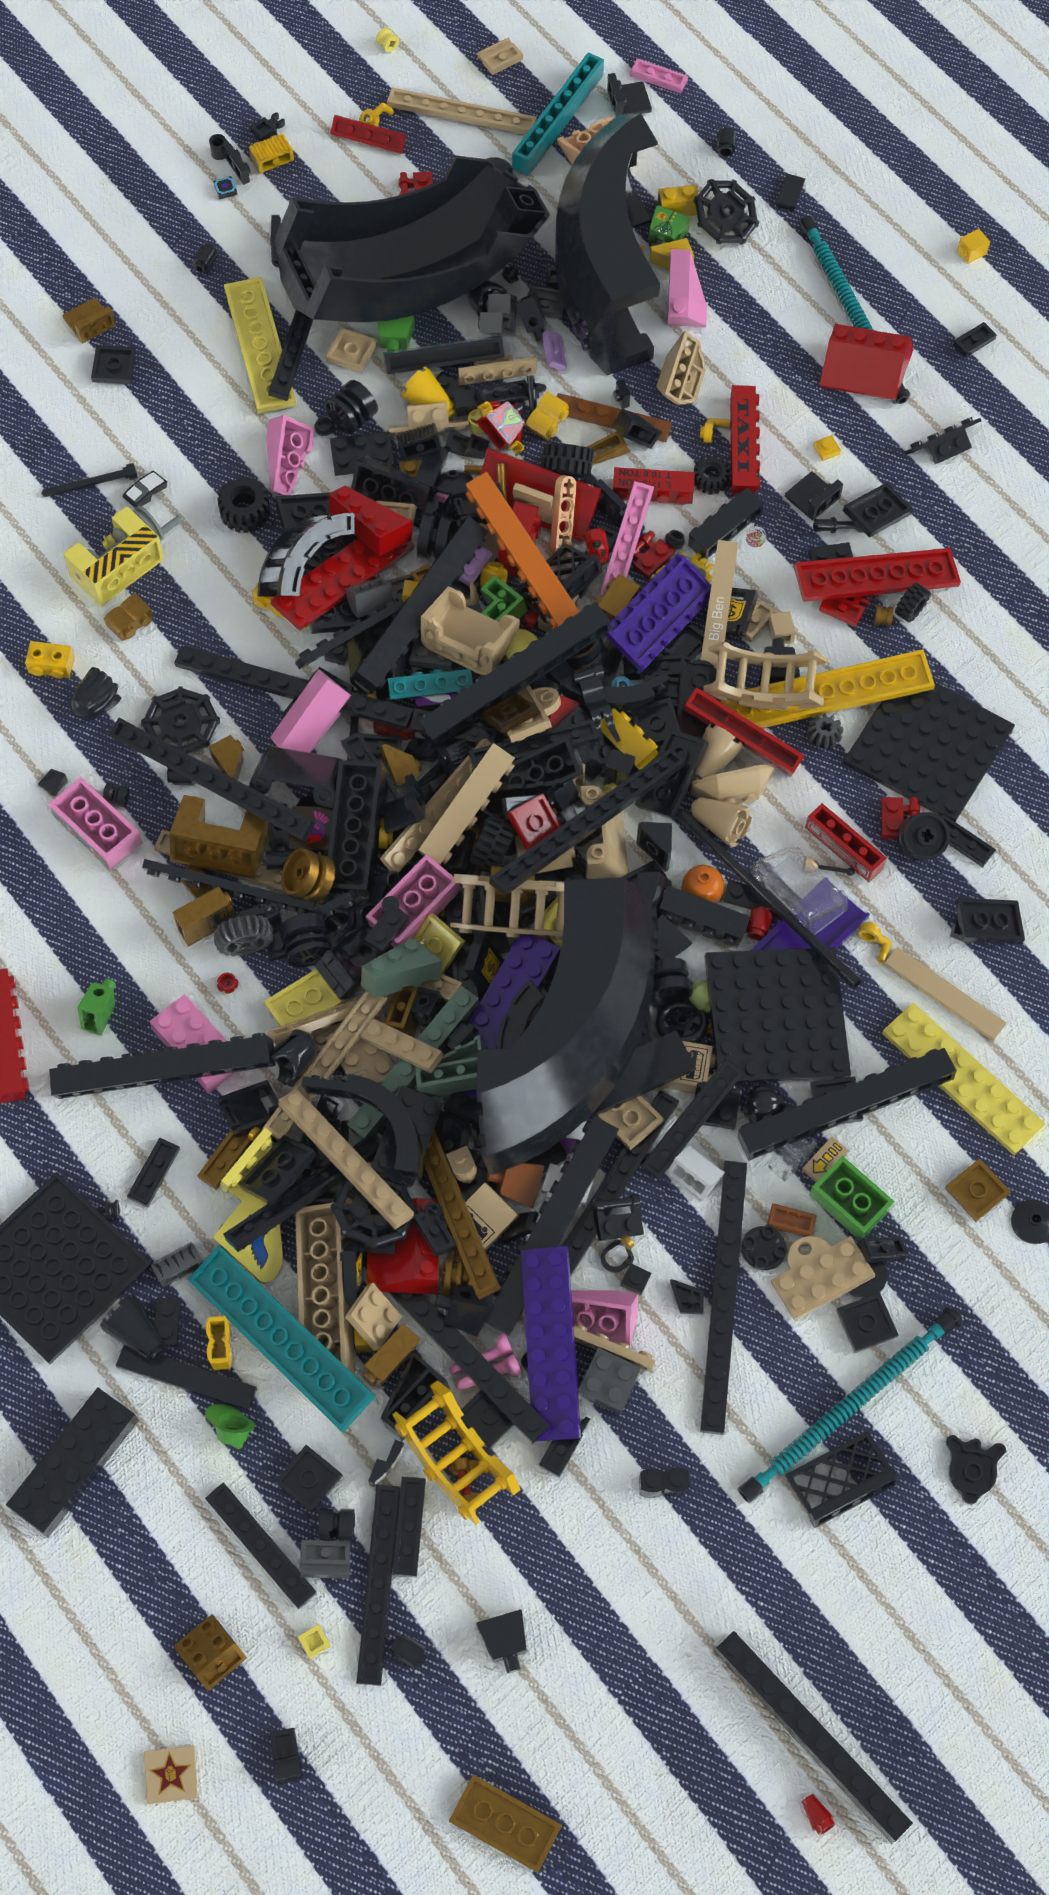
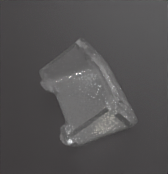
[751,846,848,935]

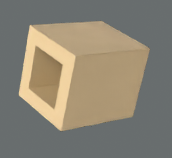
[768,611,796,644]

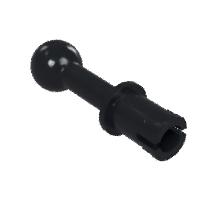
[813,517,863,533]

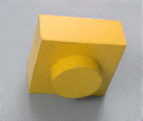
[813,435,841,461]

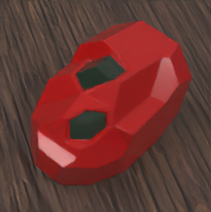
[584,528,609,565]

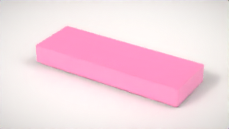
[630,58,688,94]

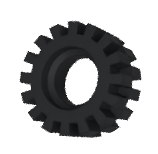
[693,455,730,495]
[895,582,931,623]

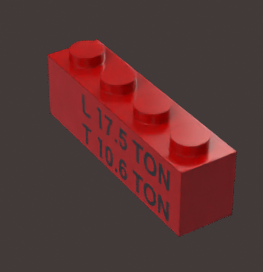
[613,467,695,504]

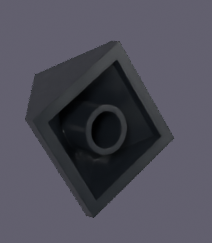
[636,822,672,872]

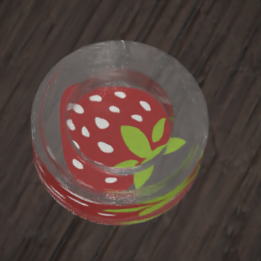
[745,526,766,547]

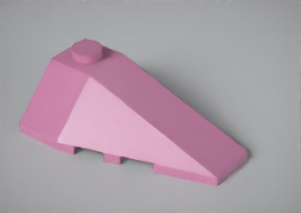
[667,249,707,327]
[266,415,315,496]
[571,1290,638,1347]

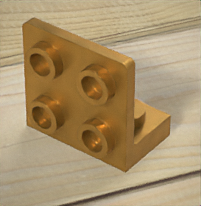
[62,298,116,344]
[174,1614,247,1691]

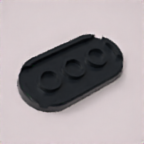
[677,660,720,739]

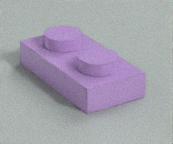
[542,329,567,371]
[458,547,493,587]

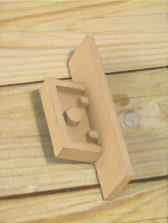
[458,355,537,385]
[388,402,469,435]

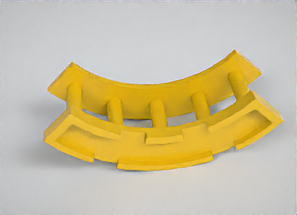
[392,1380,521,1525]

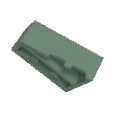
[361,938,442,998]
[415,1035,486,1097]

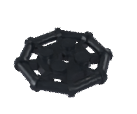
[693,179,760,245]
[141,686,220,754]
[330,1172,418,1249]

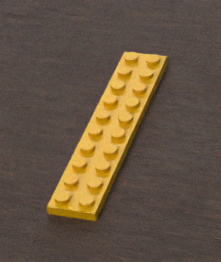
[720,649,935,728]

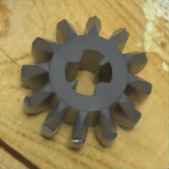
[807,713,844,750]

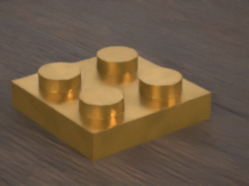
[945,1158,1011,1222]

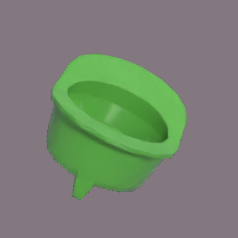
[205,1404,255,1449]

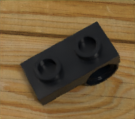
[269,1728,303,1785]

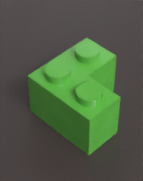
[480,575,527,622]

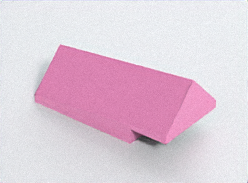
[270,669,351,753]

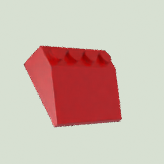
[820,324,913,400]
[366,1198,439,1294]

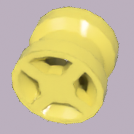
[376,27,399,52]
[468,409,485,435]

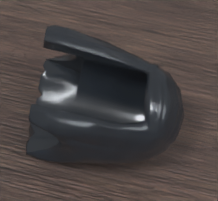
[467,279,507,317]
[70,667,122,721]
[270,1029,318,1087]

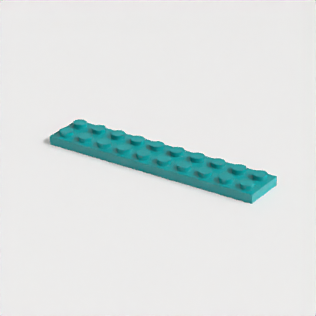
[187,1245,376,1433]

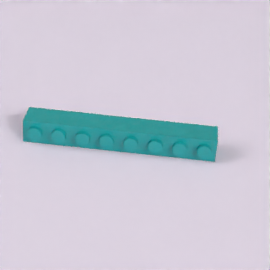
[512,52,604,176]

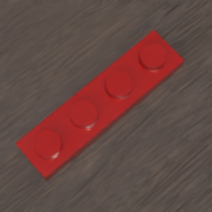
[330,115,407,154]

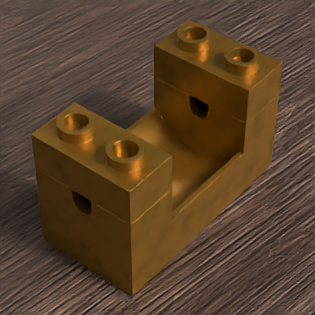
[170,795,268,879]

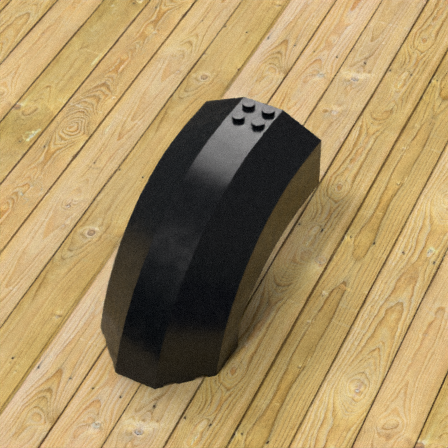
[555,113,660,376]
[275,155,550,322]
[476,877,659,1175]

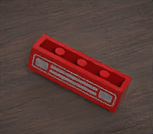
[805,803,887,883]

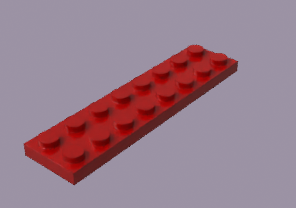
[270,538,415,631]
[793,548,961,602]

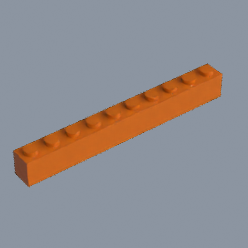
[465,472,580,629]

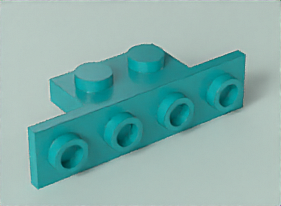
[387,669,473,700]

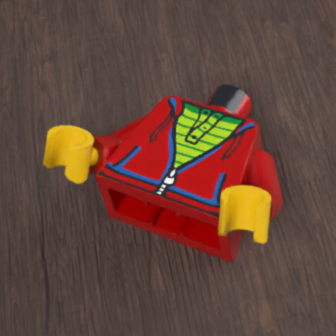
[476,401,525,457]

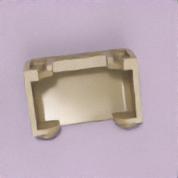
[421,586,520,676]
[580,785,628,879]

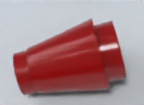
[801,1794,836,1835]

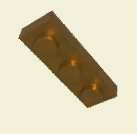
[197,1130,251,1190]

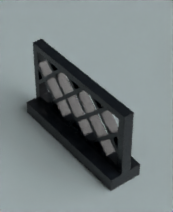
[514,543,603,624]
[785,1431,899,1529]

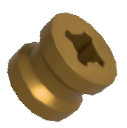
[874,605,894,627]

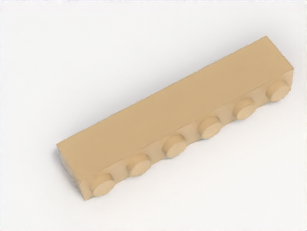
[417,743,515,865]

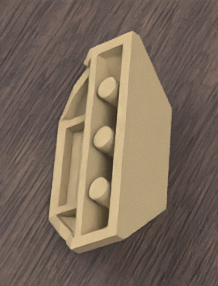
[656,331,706,406]
[690,764,775,804]

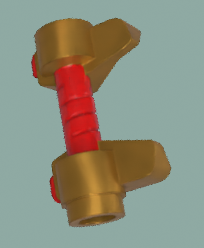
[449,1458,485,1512]

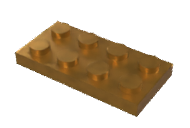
[449,1774,562,1873]

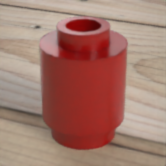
[746,906,772,941]

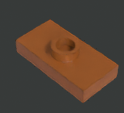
[767,1203,817,1237]

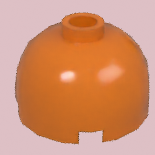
[681,864,725,903]

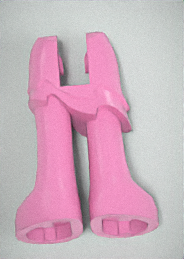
[449,1332,522,1390]

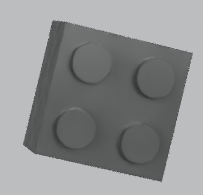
[578,1348,641,1415]

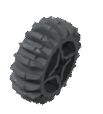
[214,914,273,957]

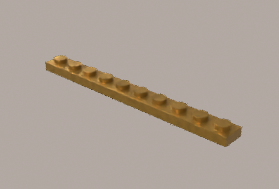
[423,1129,501,1299]

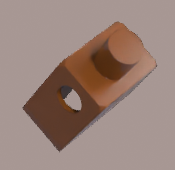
[487,1162,544,1208]

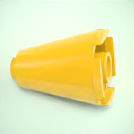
[400,366,456,420]

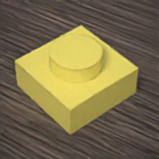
[298,1624,331,1660]

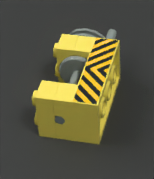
[63,505,183,607]

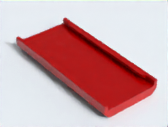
[480,448,601,542]

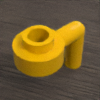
[359,103,394,126]
[700,418,730,443]
[379,818,393,849]
[858,922,892,964]

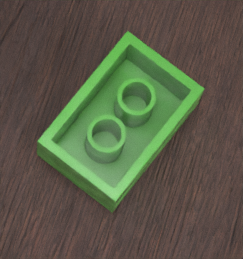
[809,1155,895,1241]

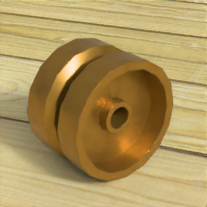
[281,848,335,902]

